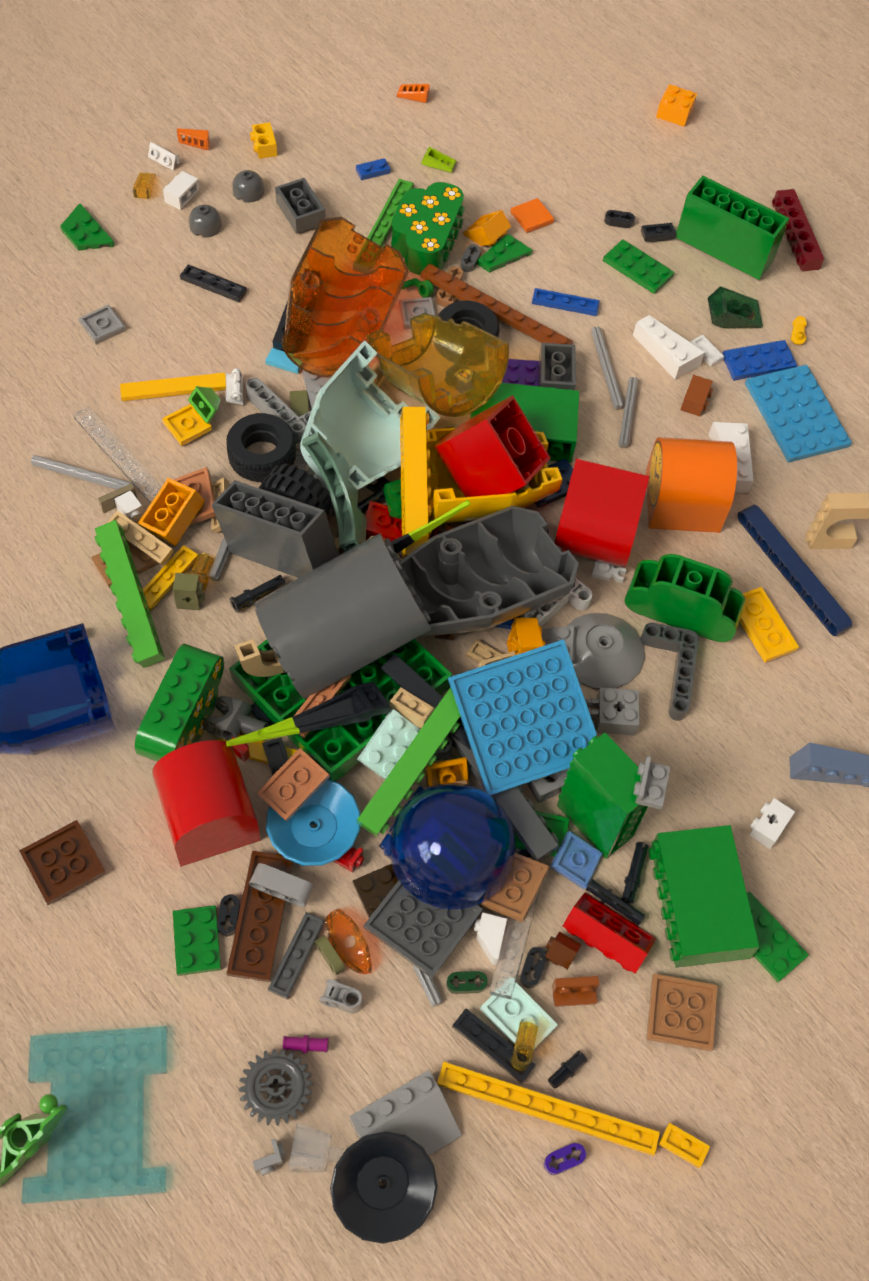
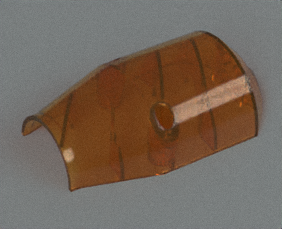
[282,217,409,377]

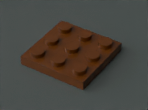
[19,820,106,905]

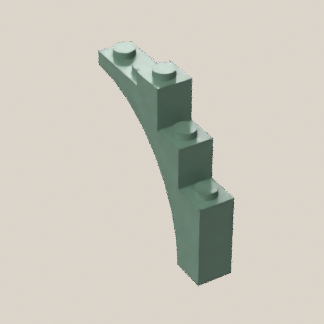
[302,432,367,552]

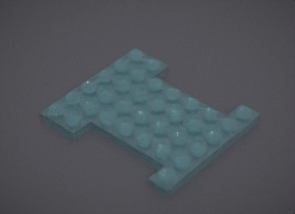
[22,1026,167,1204]

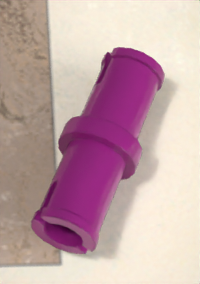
[283,1035,329,1053]

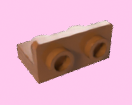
[552,976,599,1007]

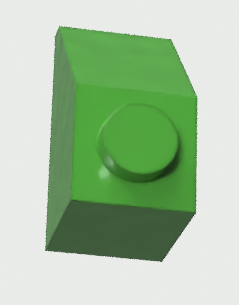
[188,386,221,424]

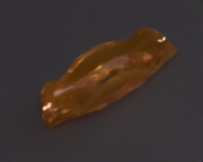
[325,909,372,974]

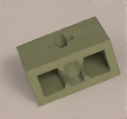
[173,573,205,611]

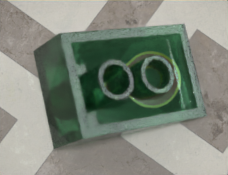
[708,286,763,329]

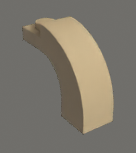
[234,639,284,677]

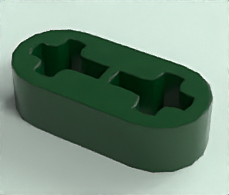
[446,971,488,994]

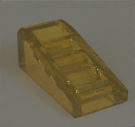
[133,172,156,199]

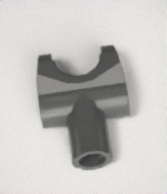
[202,696,268,741]

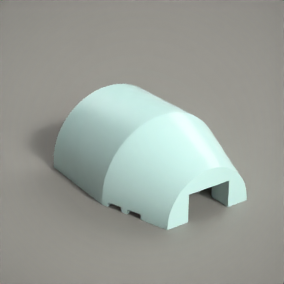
[300,340,441,490]

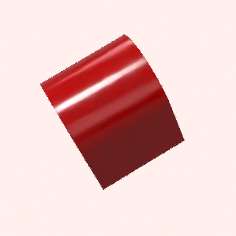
[433,395,550,497]
[554,458,650,568]
[152,740,261,867]

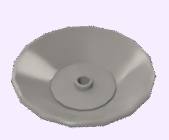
[566,613,644,689]

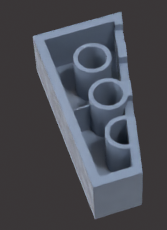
[789,742,869,787]

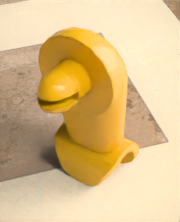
[791,316,807,345]

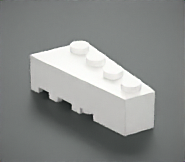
[633,315,705,379]
[708,422,754,493]

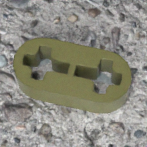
[315,935,345,975]

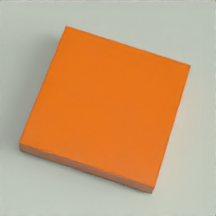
[510,198,554,233]

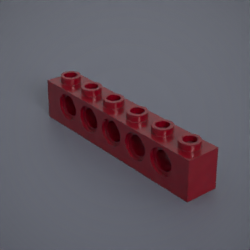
[772,189,824,272]

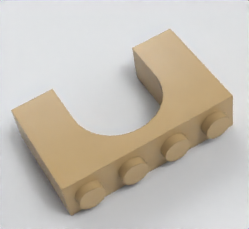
[805,493,869,549]

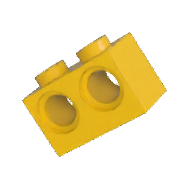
[250,122,277,159]

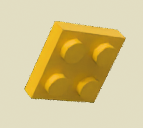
[162,404,212,446]

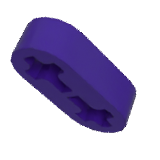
[544,1143,586,1175]

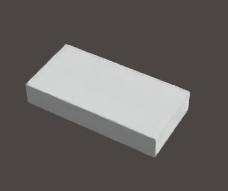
[690,335,724,367]

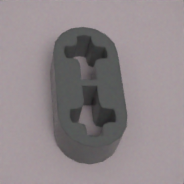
[460,244,481,272]

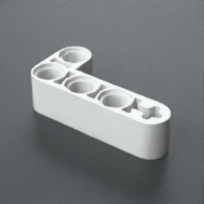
[524,578,592,627]

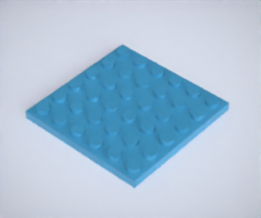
[447,639,597,796]

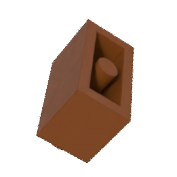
[680,374,714,417]

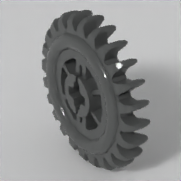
[238,1049,314,1126]

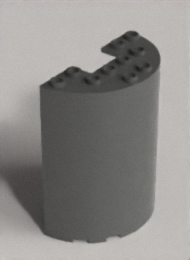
[254,533,431,699]

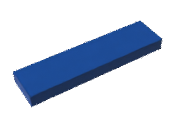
[532,288,600,316]

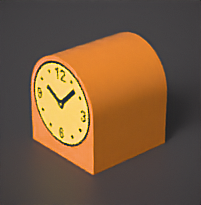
[646,437,737,533]

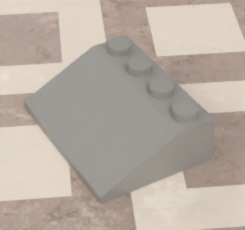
[349,1070,462,1184]

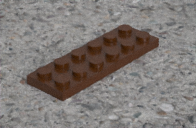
[226,851,293,982]

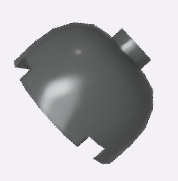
[232,170,264,203]
[189,204,222,238]

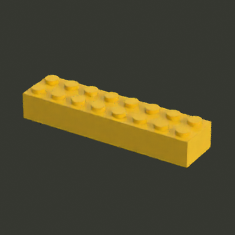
[400,407,431,559]

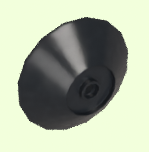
[330,1131,438,1244]

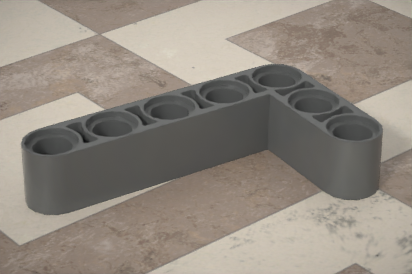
[641,623,699,721]

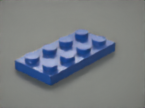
[722,340,797,381]

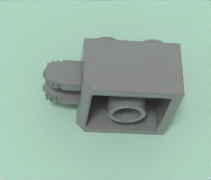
[585,687,639,736]

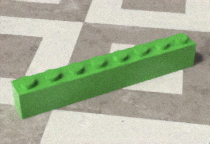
[95,520,165,668]
[356,687,460,837]

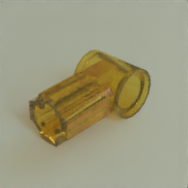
[187,553,214,591]
[511,1022,539,1071]

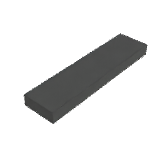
[268,912,325,1000]

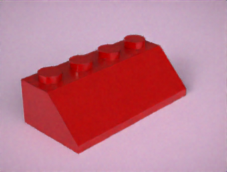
[562,892,656,974]

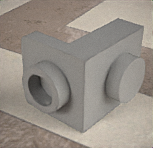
[252,1139,286,1176]

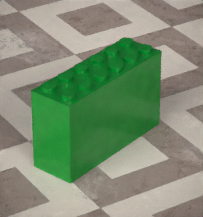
[676,175,789,280]
[470,380,579,463]
[557,733,649,859]
[649,825,759,968]

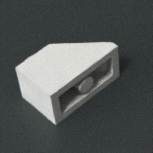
[474,912,507,965]

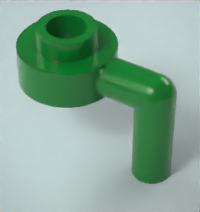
[400,278,434,298]

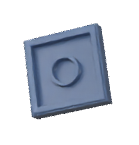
[550,831,603,889]

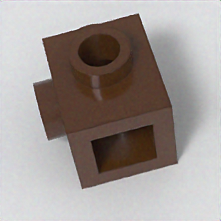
[545,931,582,970]

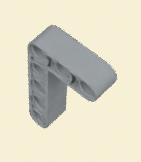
[246,378,311,444]

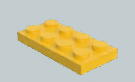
[739,586,799,663]

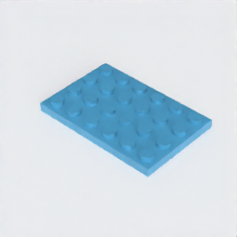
[745,365,852,463]

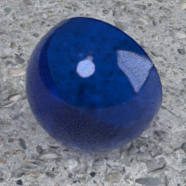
[379,783,516,909]

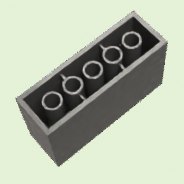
[211,480,339,578]

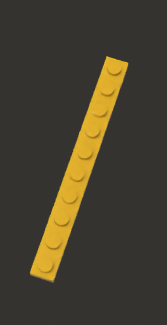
[437,1062,660,1156]

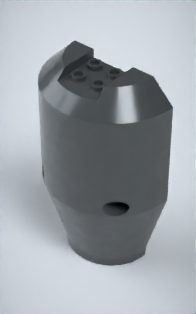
[401,506,579,637]

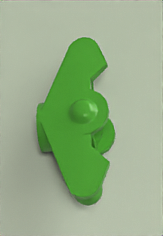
[0,1094,67,1187]

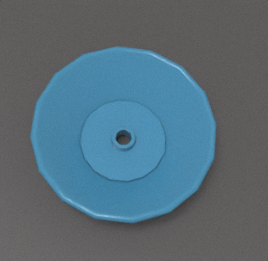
[266,779,361,866]

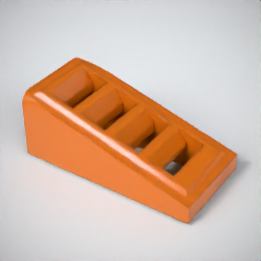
[397,84,430,103]
[177,128,210,150]

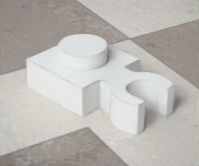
[592,561,626,583]

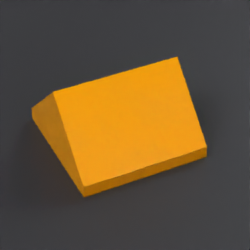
[423,757,469,792]

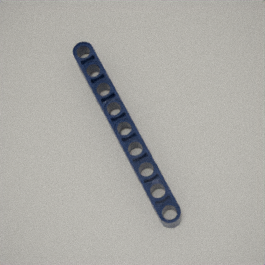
[737,504,852,636]

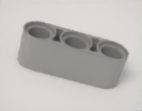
[249,863,314,907]

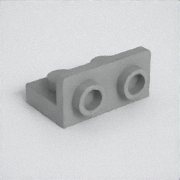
[633,756,670,810]

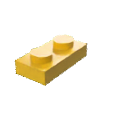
[658,1123,710,1168]

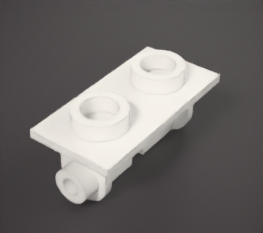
[148,142,181,170]
[226,368,243,405]

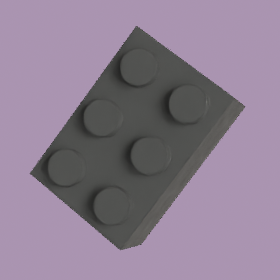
[275,178,326,234]
[539,343,576,390]

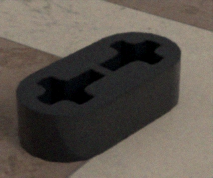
[604,210,635,228]
[217,894,240,937]
[520,947,546,988]

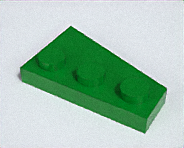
[477,234,533,273]

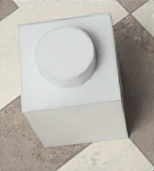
[114,490,144,522]

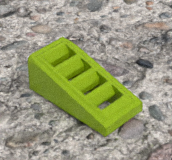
[421,147,457,173]

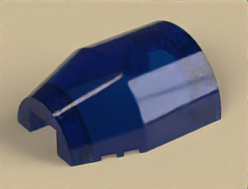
[0,623,116,756]

